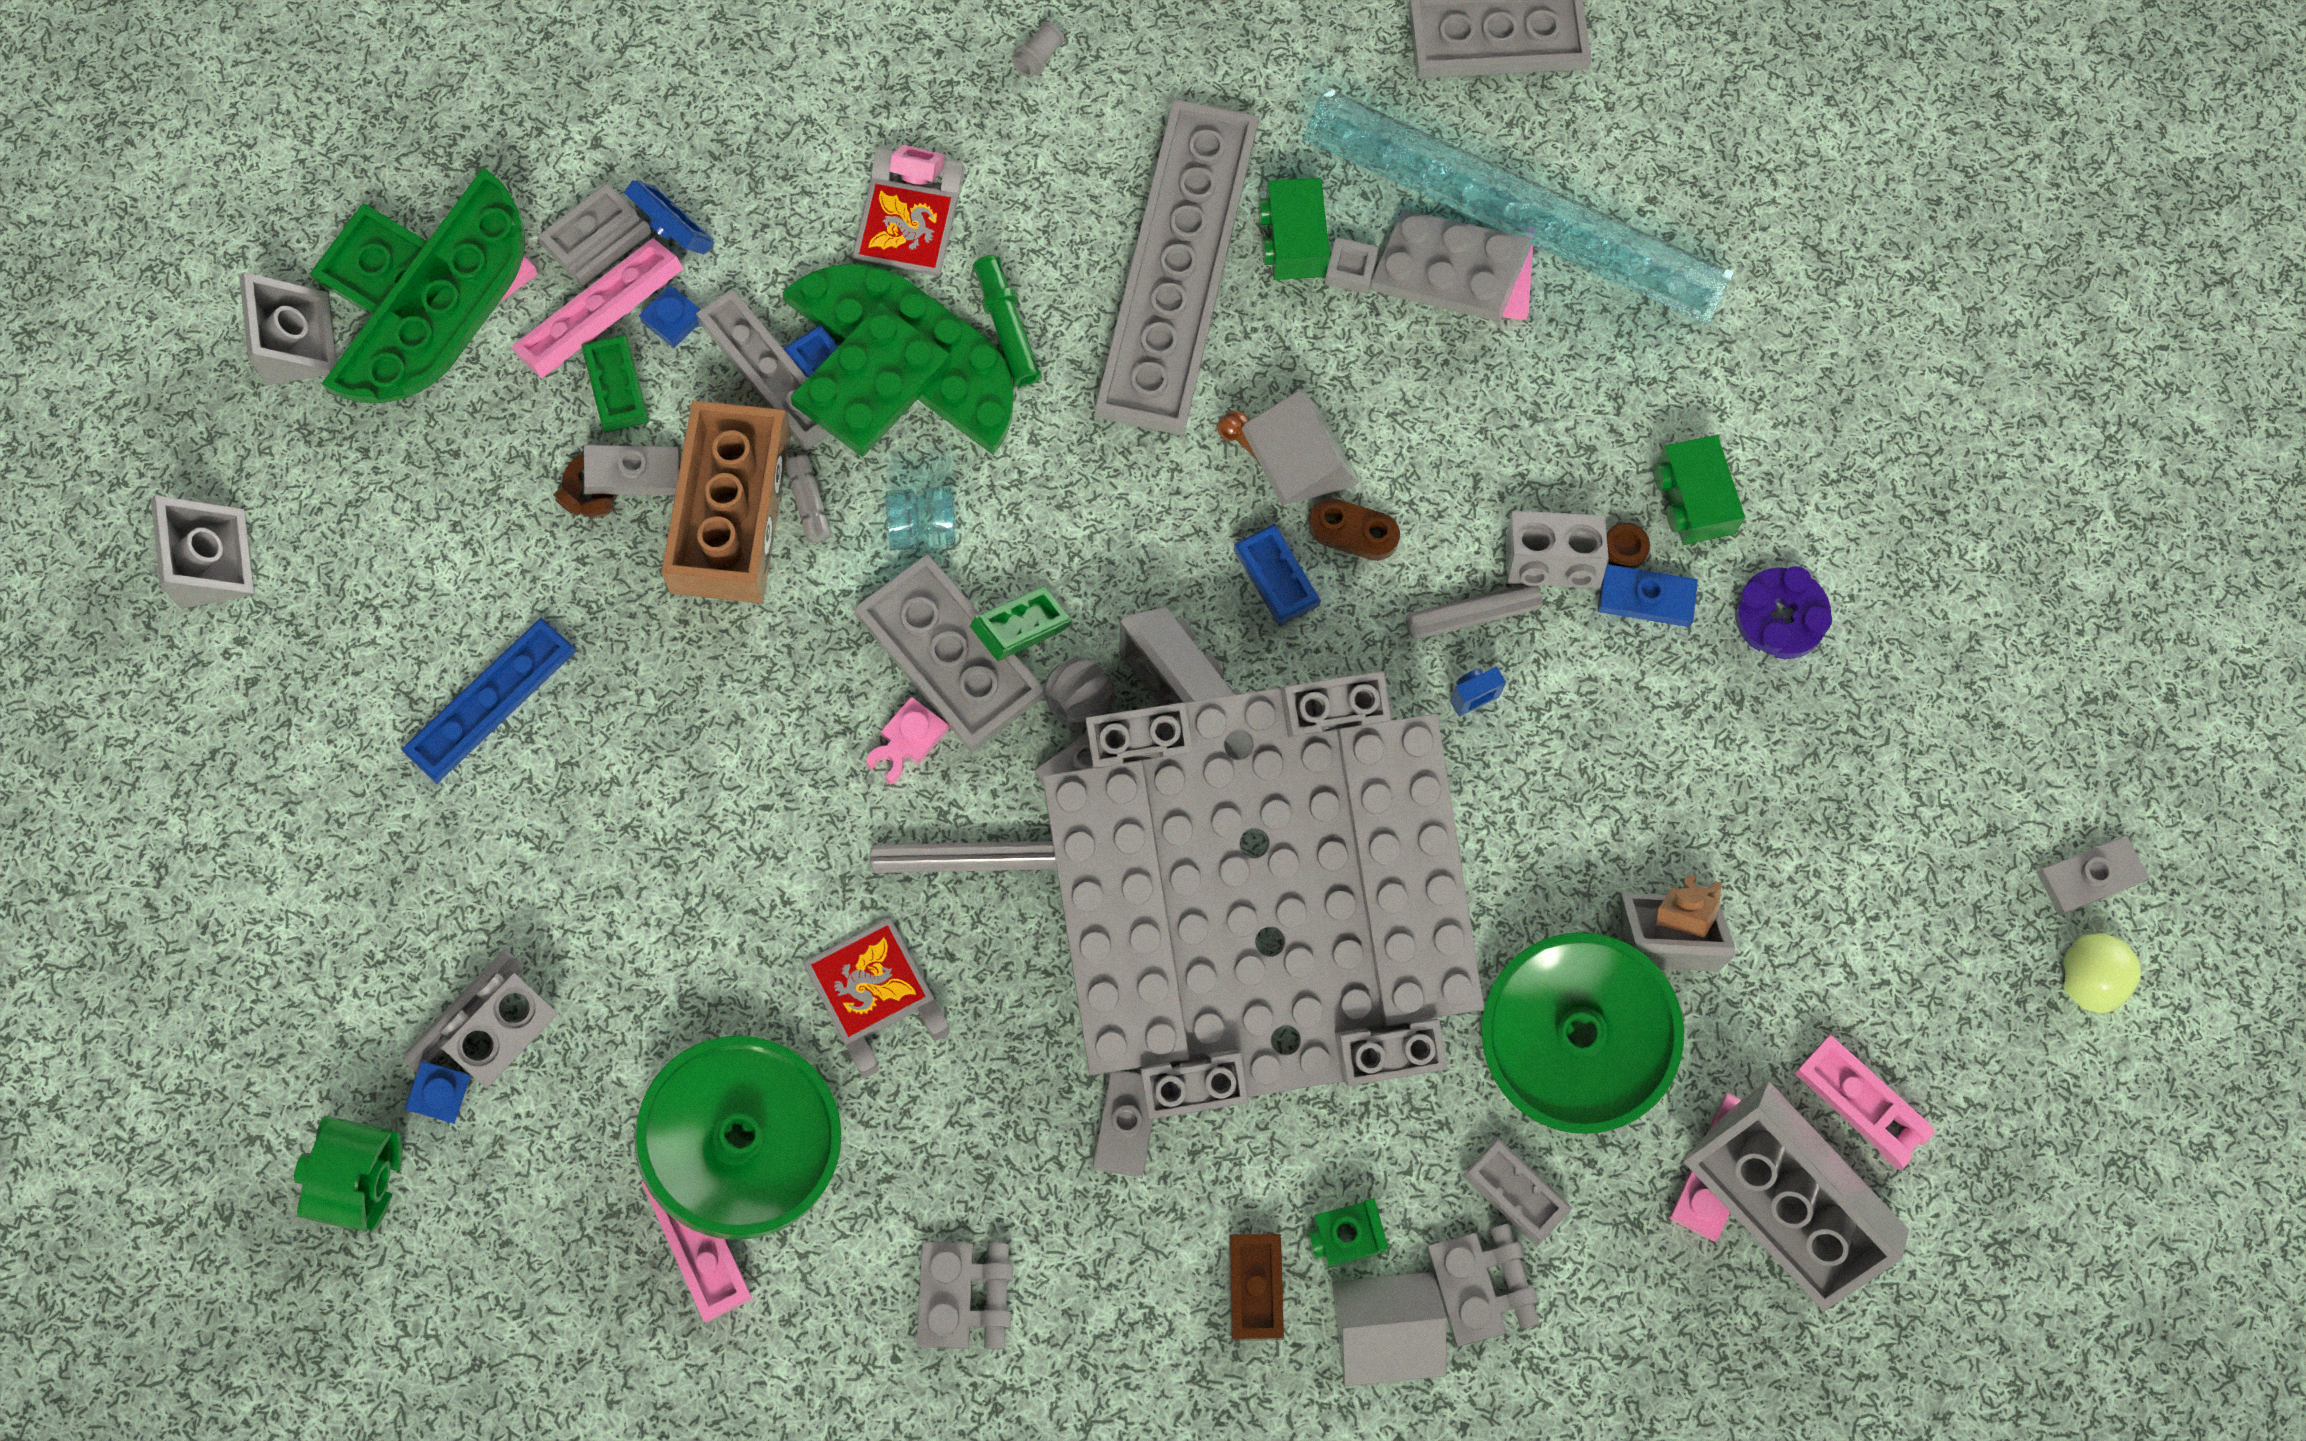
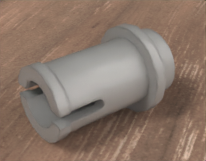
[1012,22,1065,78]

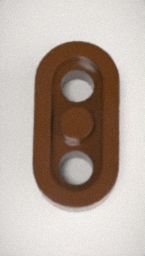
[1309,498,1400,561]

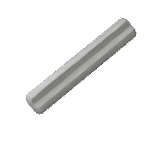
[1406,585,1543,640]
[402,951,523,1072]

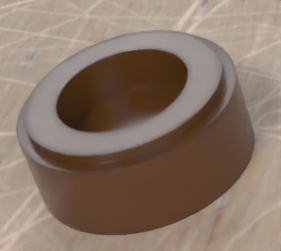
[1606,523,1650,569]

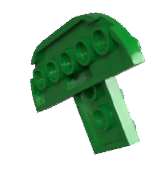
[309,167,525,404]
[782,264,1014,458]

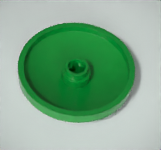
[1482,932,1684,1134]
[635,1036,842,1240]

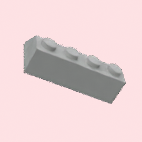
[1119,607,1252,760]
[1684,1080,1909,1312]

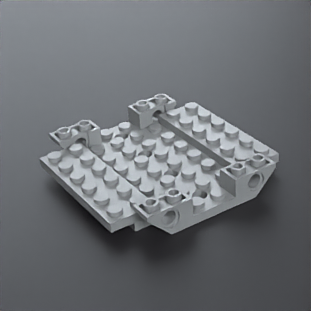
[1042,671,1485,1120]

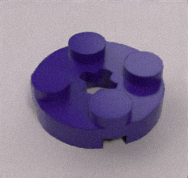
[1735,566,1832,660]

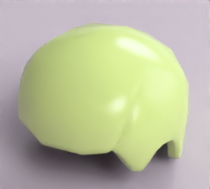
[2062,933,2141,1013]

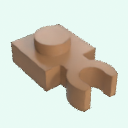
[1656,875,1722,938]

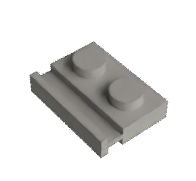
[537,183,651,287]

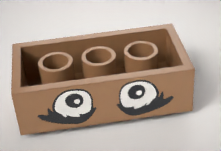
[661,400,791,604]

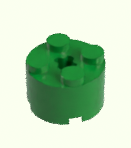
[294,1116,403,1232]

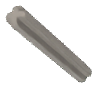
[870,841,1057,873]

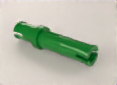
[972,255,1042,387]

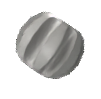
[1044,658,1115,729]

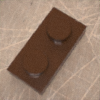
[1229,1234,1284,1341]

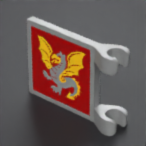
[852,147,965,276]
[803,917,950,1078]

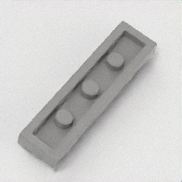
[696,289,830,451]

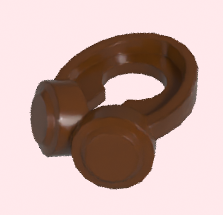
[553,454,617,519]

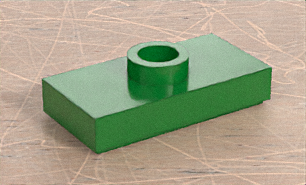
[581,334,649,433]
[970,586,1072,662]

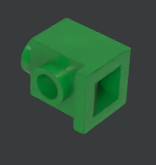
[1306,1198,1389,1270]

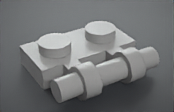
[1426,1224,1540,1348]
[917,1242,1013,1350]

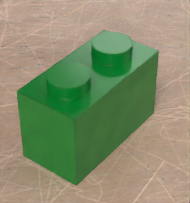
[1258,178,1330,280]
[1653,434,1746,545]

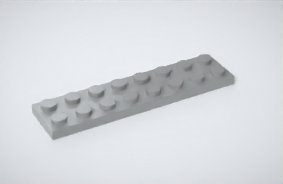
[1095,99,1259,436]

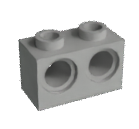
[1506,511,1609,589]
[438,970,559,1089]

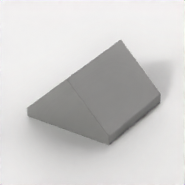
[239,272,336,386]
[1241,390,1359,505]
[151,495,254,609]
[1621,893,1735,972]
[1332,1272,1447,1387]

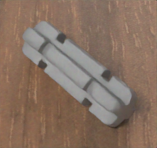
[785,455,831,543]

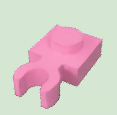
[866,697,949,785]

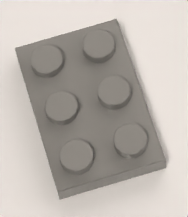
[1371,209,1530,322]

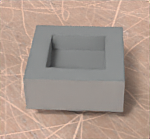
[1325,237,1379,294]

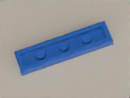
[401,618,576,784]

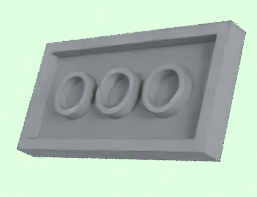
[1408,0,1592,78]
[853,553,1045,753]

